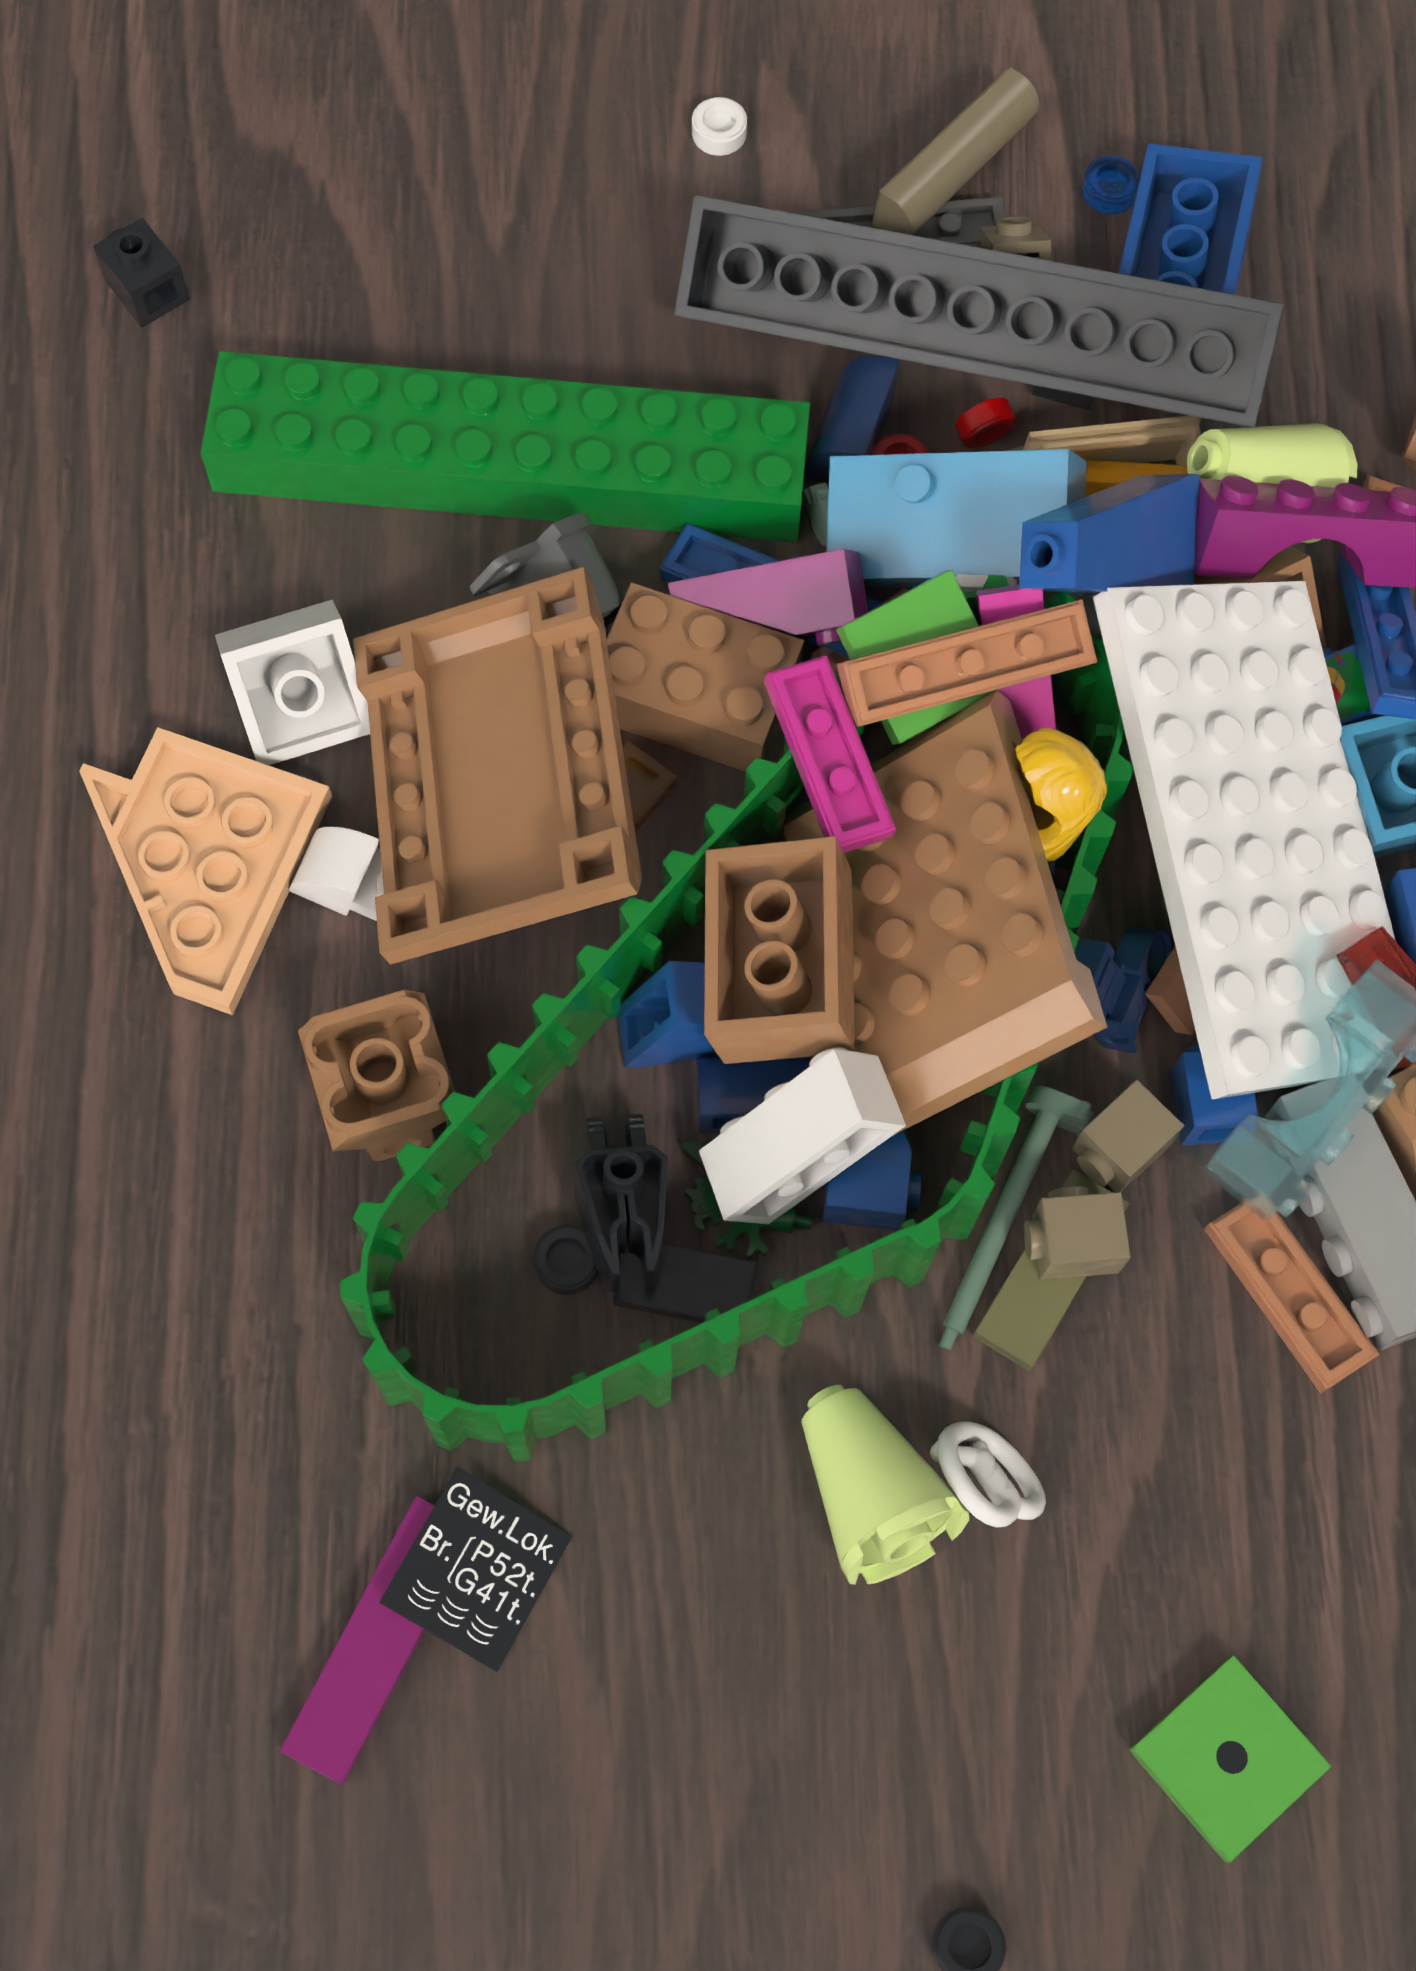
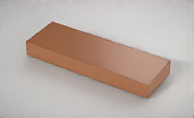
[1204,1191,1380,1394]

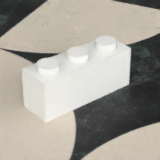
[699,1047,906,1224]

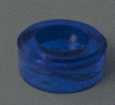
[1082,156,1140,214]

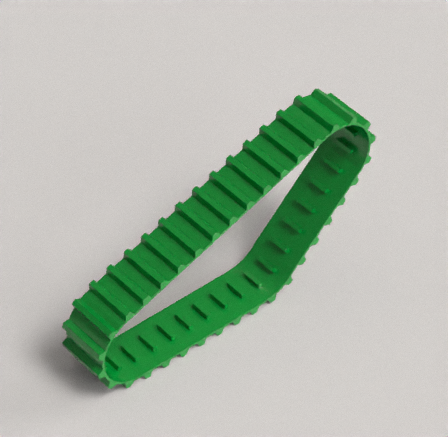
[340,575,1133,1462]

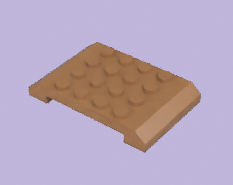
[353,567,642,965]
[783,690,1107,1136]

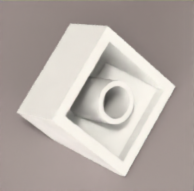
[215,600,370,765]

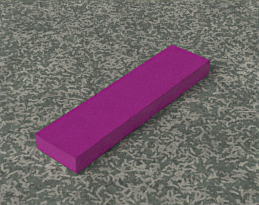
[279,1496,435,1786]

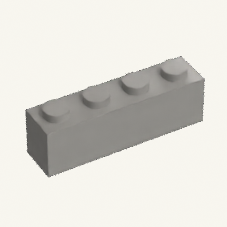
[1265,1070,1416,1352]

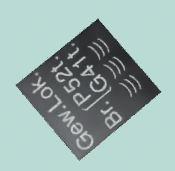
[379,1467,572,1672]

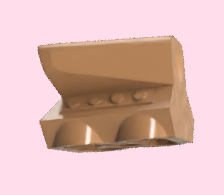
[298,990,455,1161]

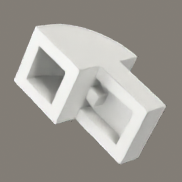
[289,827,384,921]

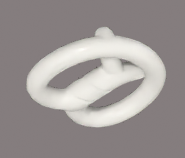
[930,1421,1046,1528]

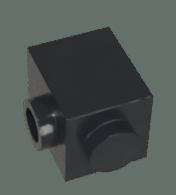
[93,217,190,328]

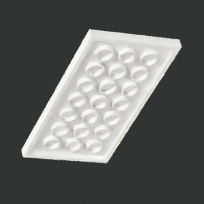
[1093,581,1416,1100]

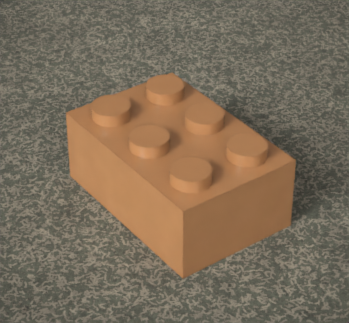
[607,582,804,772]
[704,836,855,1064]

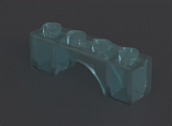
[1200,959,1416,1220]

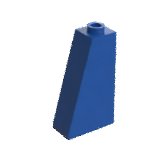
[1019,474,1200,596]

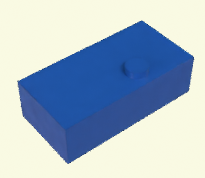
[1119,143,1263,295]

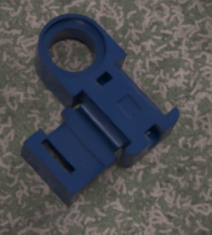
[1075,926,1173,1053]

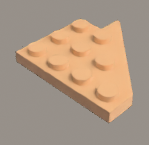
[79,727,332,1015]

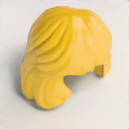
[1015,728,1107,861]

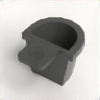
[469,512,624,628]

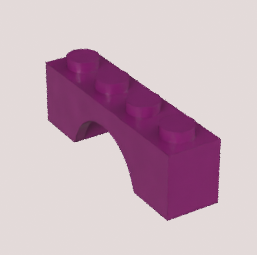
[1195,475,1416,588]

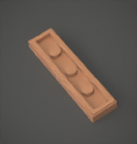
[837,599,1097,727]

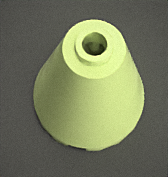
[1187,423,1358,543]
[801,1385,969,1585]

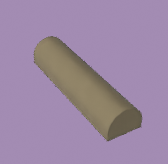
[871,67,1039,235]

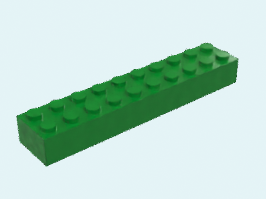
[200,351,810,543]

